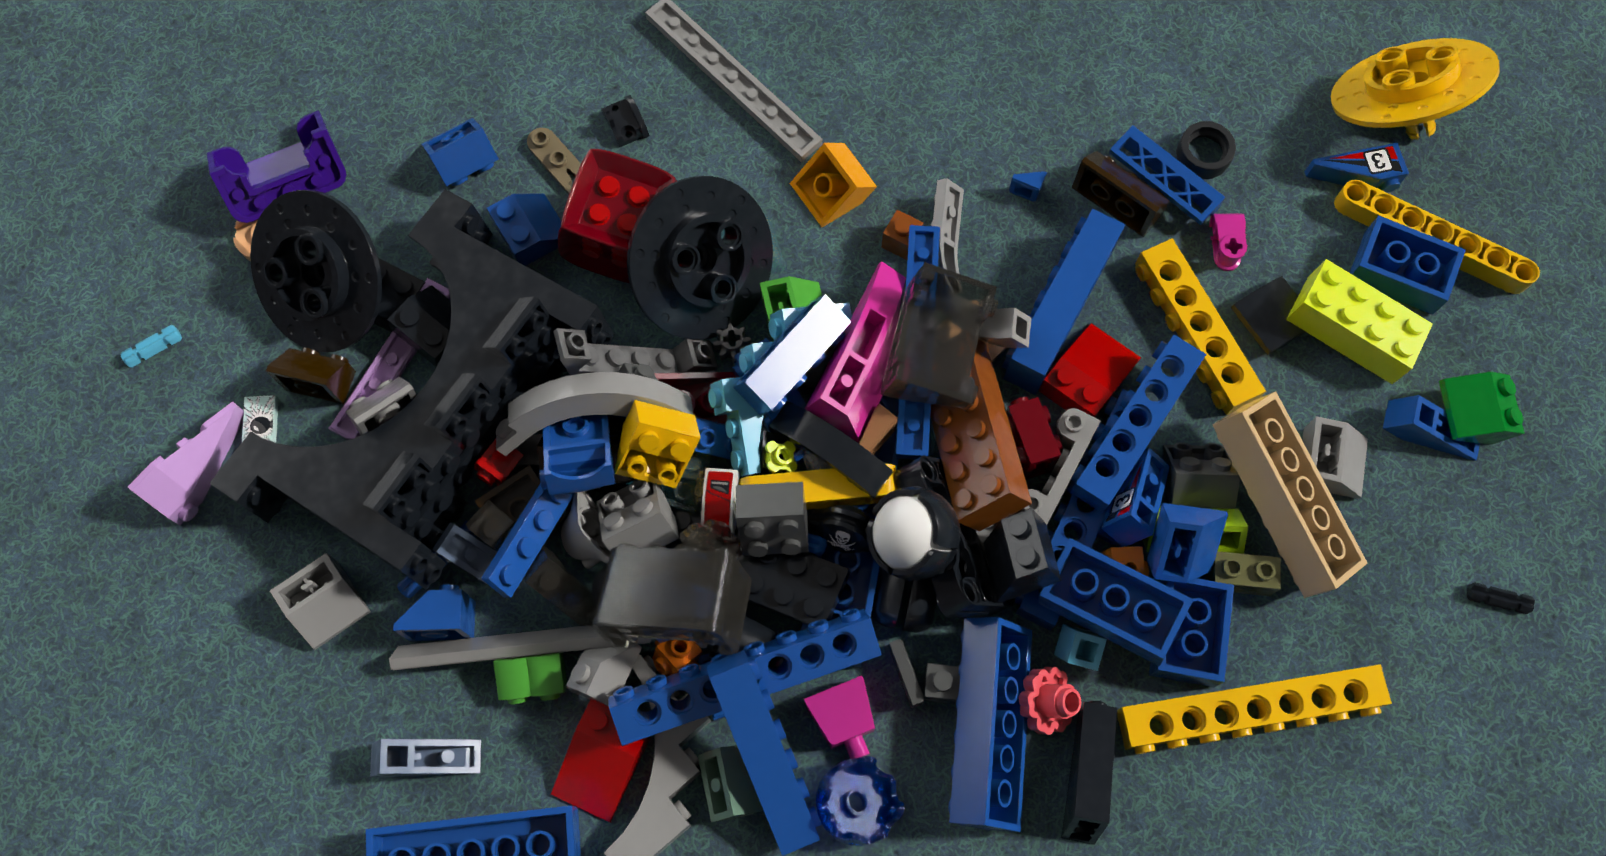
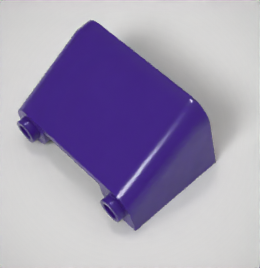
[207,110,347,223]

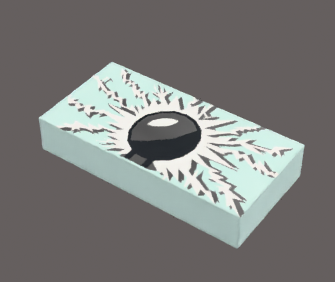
[242,395,279,443]

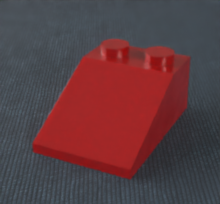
[1039,323,1141,418]
[551,699,651,823]

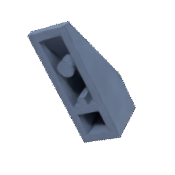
[370,739,481,777]

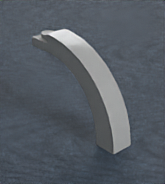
[496,372,693,456]

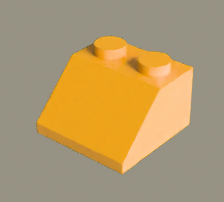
[789,143,877,227]

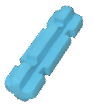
[120,325,182,368]

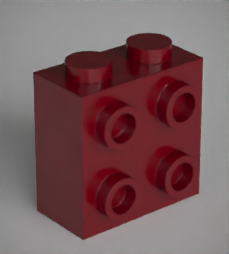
[1006,397,1062,480]

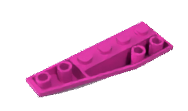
[805,261,906,443]

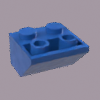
[1147,503,1228,583]

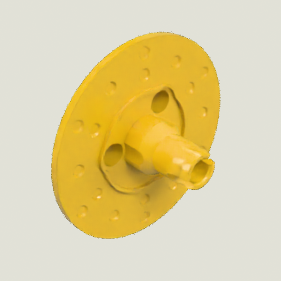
[1331,38,1500,140]

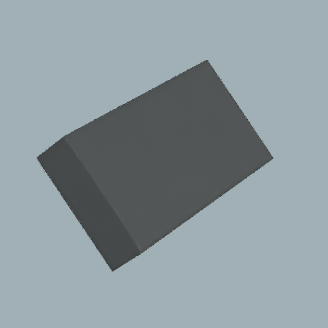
[888,639,924,709]

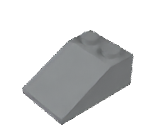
[345,377,416,435]

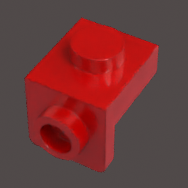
[474,439,524,486]

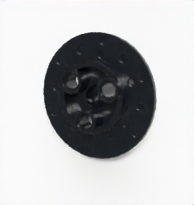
[627,176,773,339]
[250,190,382,353]

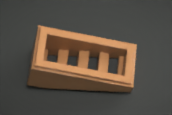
[859,404,898,455]

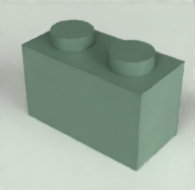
[698,745,763,823]

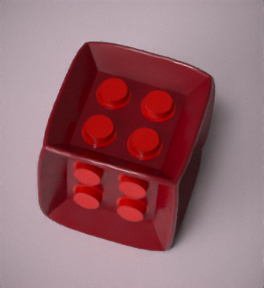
[558,149,677,283]

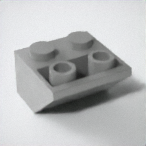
[1302,416,1368,499]
[597,479,679,567]
[270,553,371,650]

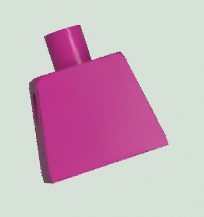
[804,675,875,762]

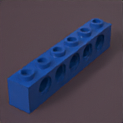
[1070,335,1207,513]

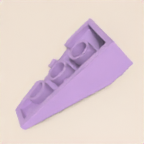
[128,401,244,525]

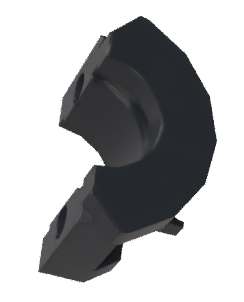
[601,95,650,148]

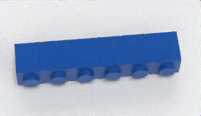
[706,650,822,856]

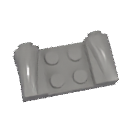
[1010,408,1101,526]

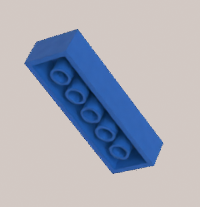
[1002,208,1126,395]
[948,617,1032,832]
[366,805,581,856]

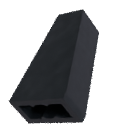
[1061,701,1117,845]

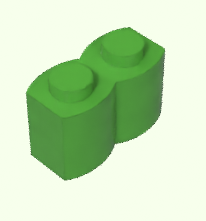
[493,652,567,704]

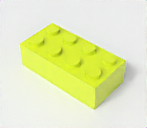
[1286,259,1433,384]

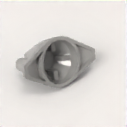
[561,491,618,569]

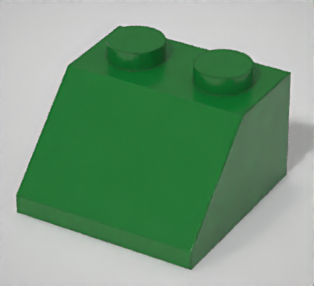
[1439,372,1525,445]

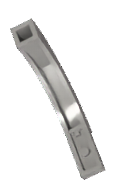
[931,178,1031,348]

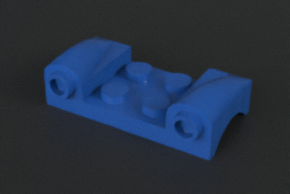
[539,415,615,495]

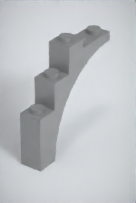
[604,654,711,856]

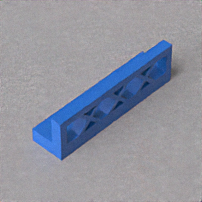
[1109,125,1225,225]

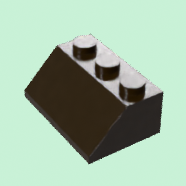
[1072,151,1170,238]

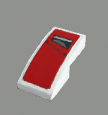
[701,468,740,540]

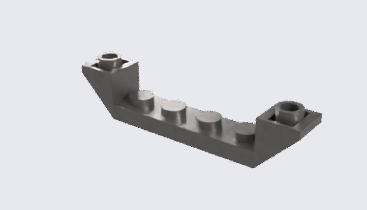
[554,328,717,375]

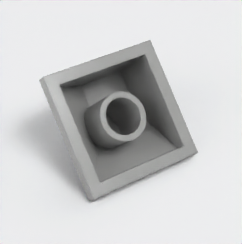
[566,644,642,706]

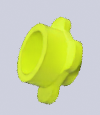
[765,441,797,473]

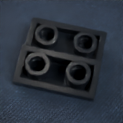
[1230,276,1306,355]

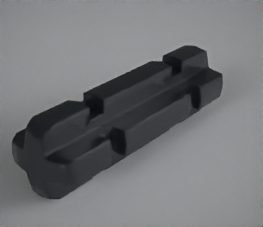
[1467,582,1535,614]

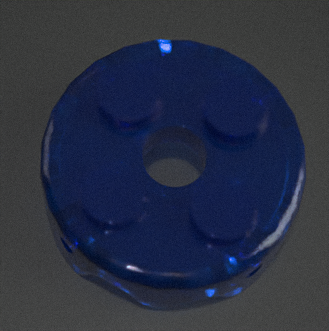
[816,756,904,847]

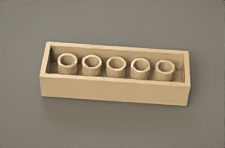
[1212,391,1367,598]

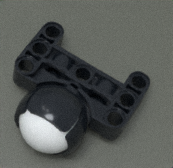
[867,456,1015,618]

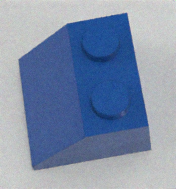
[422,118,499,186]
[487,194,562,266]
[393,584,476,641]

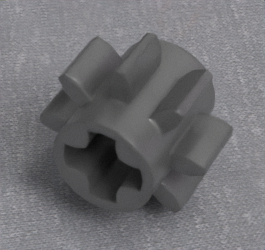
[713,323,751,363]

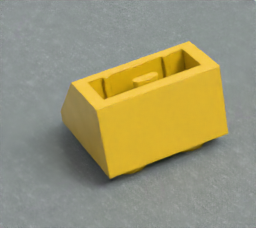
[615,400,701,488]

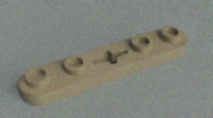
[527,128,581,195]

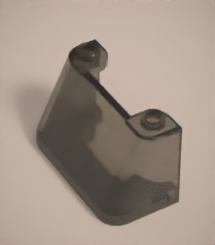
[880,262,998,409]

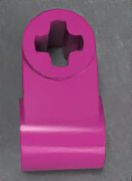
[1209,213,1247,271]

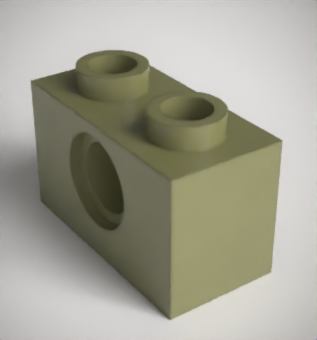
[1206,551,1281,596]

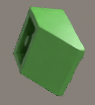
[760,276,822,342]

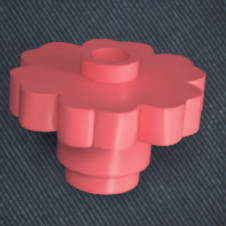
[1019,667,1081,735]

